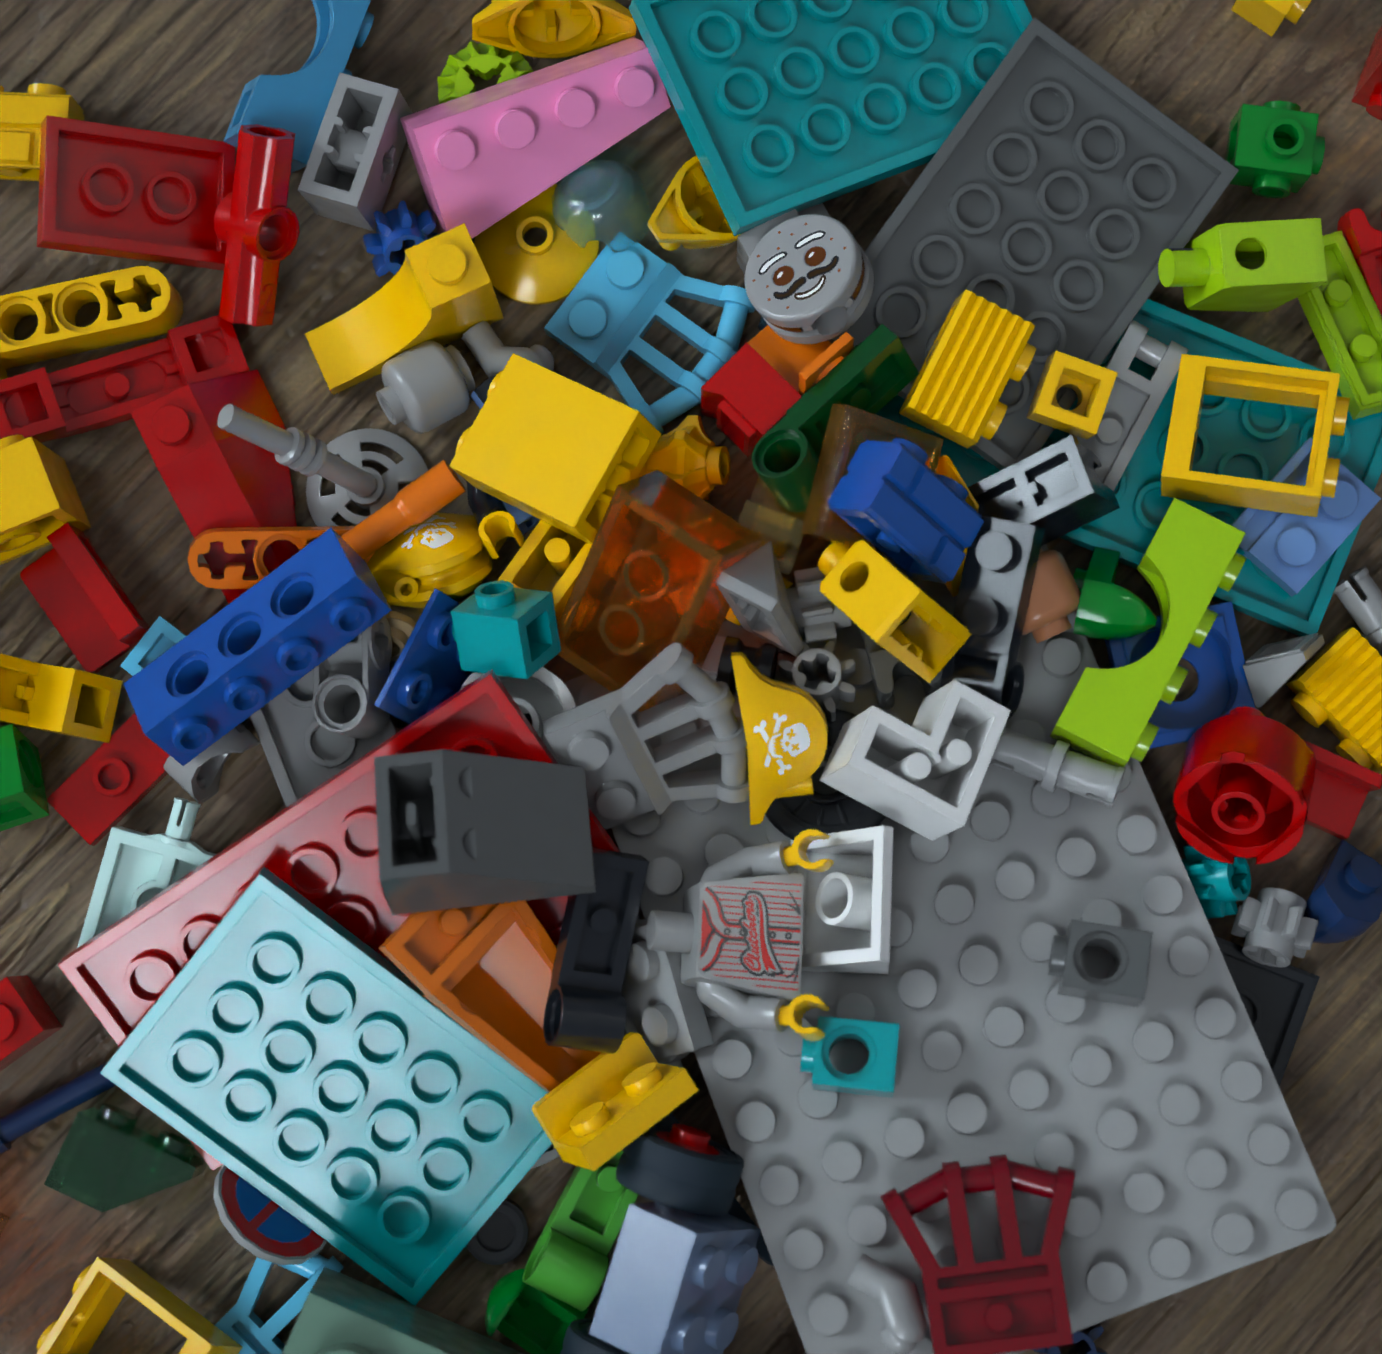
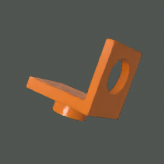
[748,325,854,396]

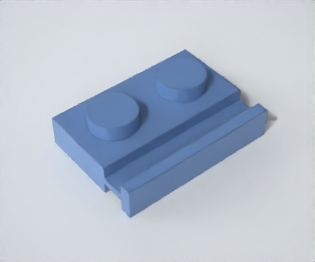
[1231,437,1381,597]

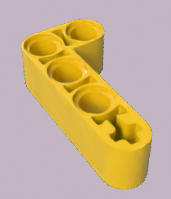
[0,266,183,380]

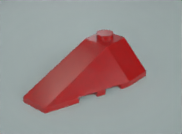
[130,369,300,604]

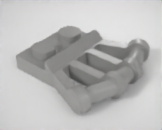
[543,642,749,830]

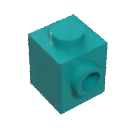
[451,581,561,679]

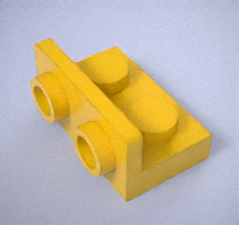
[532,1032,698,1171]

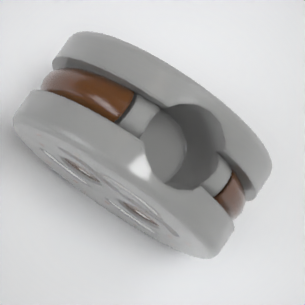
[744,214,874,344]

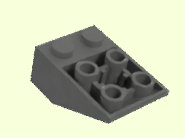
[374,749,596,915]

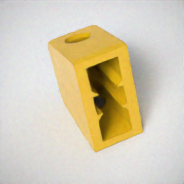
[818,539,972,683]

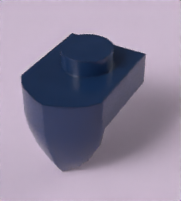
[1304,839,1382,944]

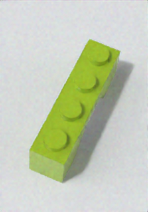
[1050,497,1247,767]

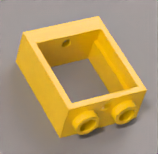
[1161,354,1350,517]
[37,1257,242,1354]

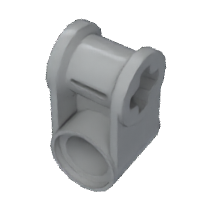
[312,616,392,739]

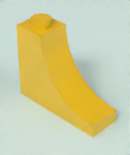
[305,223,504,395]

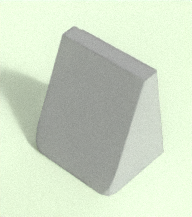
[1243,633,1325,708]

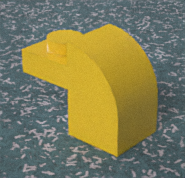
[0,653,122,743]

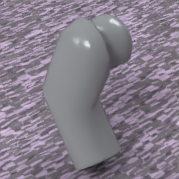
[847,1254,927,1354]

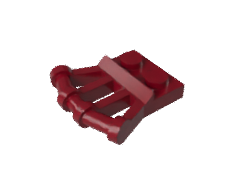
[880,1154,1076,1354]

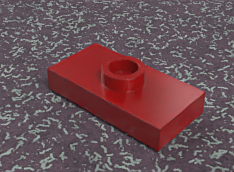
[47,713,170,846]

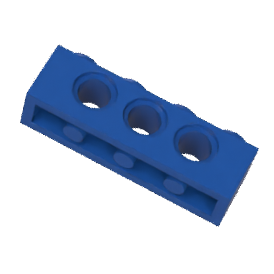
[123,528,392,766]

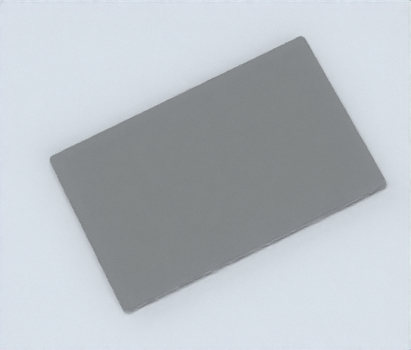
[565,544,1336,1354]

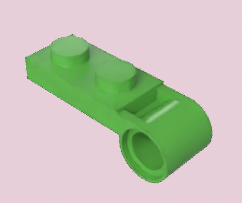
[522,1150,638,1311]

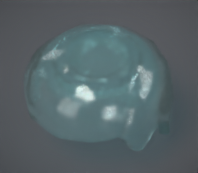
[551,160,652,253]

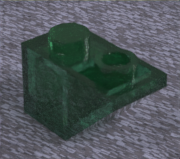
[44,1103,207,1212]

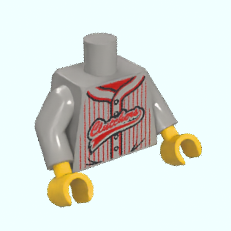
[646,829,834,1042]

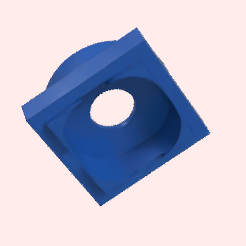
[1105,601,1255,749]

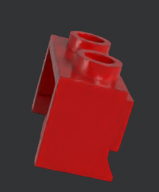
[701,343,802,457]

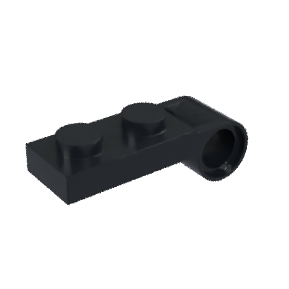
[940,515,1045,719]
[543,848,649,1054]

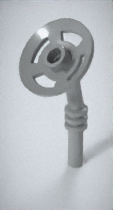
[217,404,428,553]

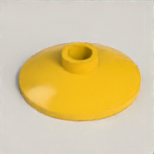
[475,184,599,305]

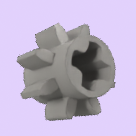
[786,567,852,649]
[779,640,856,722]
[1231,887,1318,967]

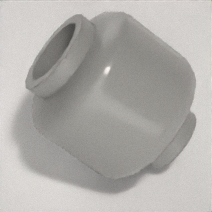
[376,340,475,434]

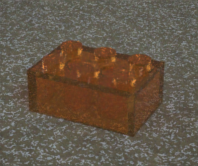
[557,470,762,712]

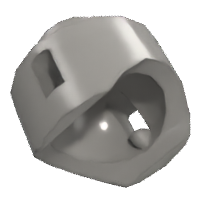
[163,723,260,804]

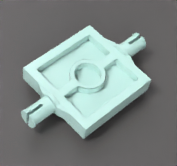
[77,797,217,948]

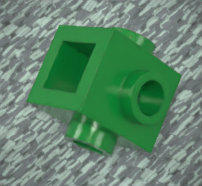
[1225,101,1325,198]

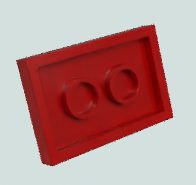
[37,115,235,271]

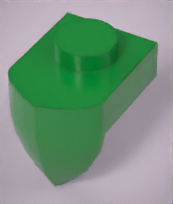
[1073,547,1157,640]
[485,1268,589,1354]

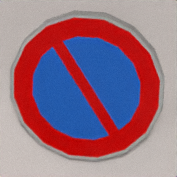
[213,1165,327,1265]

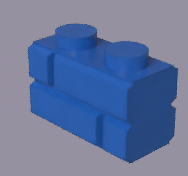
[827,438,984,583]

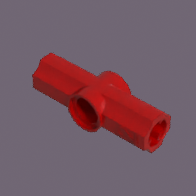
[214,124,300,327]

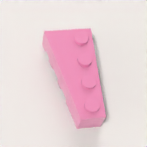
[400,37,671,239]

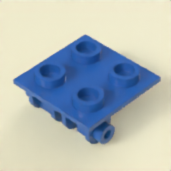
[374,588,473,725]

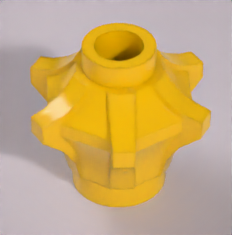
[634,415,730,516]

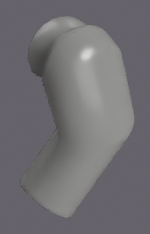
[462,321,554,378]

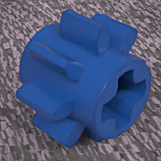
[363,201,439,277]

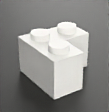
[819,679,1011,841]

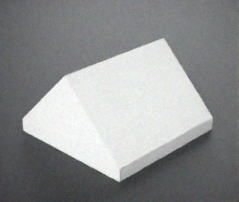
[790,825,893,974]

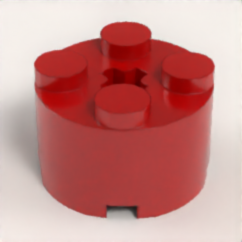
[1173,706,1316,865]

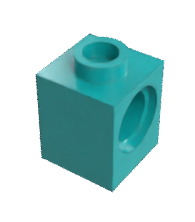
[800,1016,900,1098]

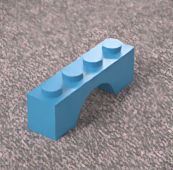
[223,0,374,173]

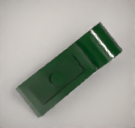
[752,324,919,512]

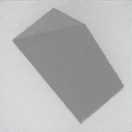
[715,541,804,657]

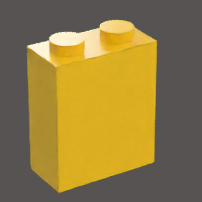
[449,353,662,548]

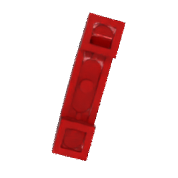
[0,315,249,443]

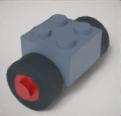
[560,1123,761,1354]

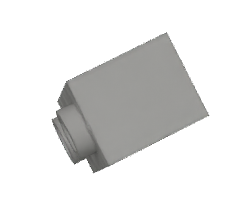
[298,73,413,231]

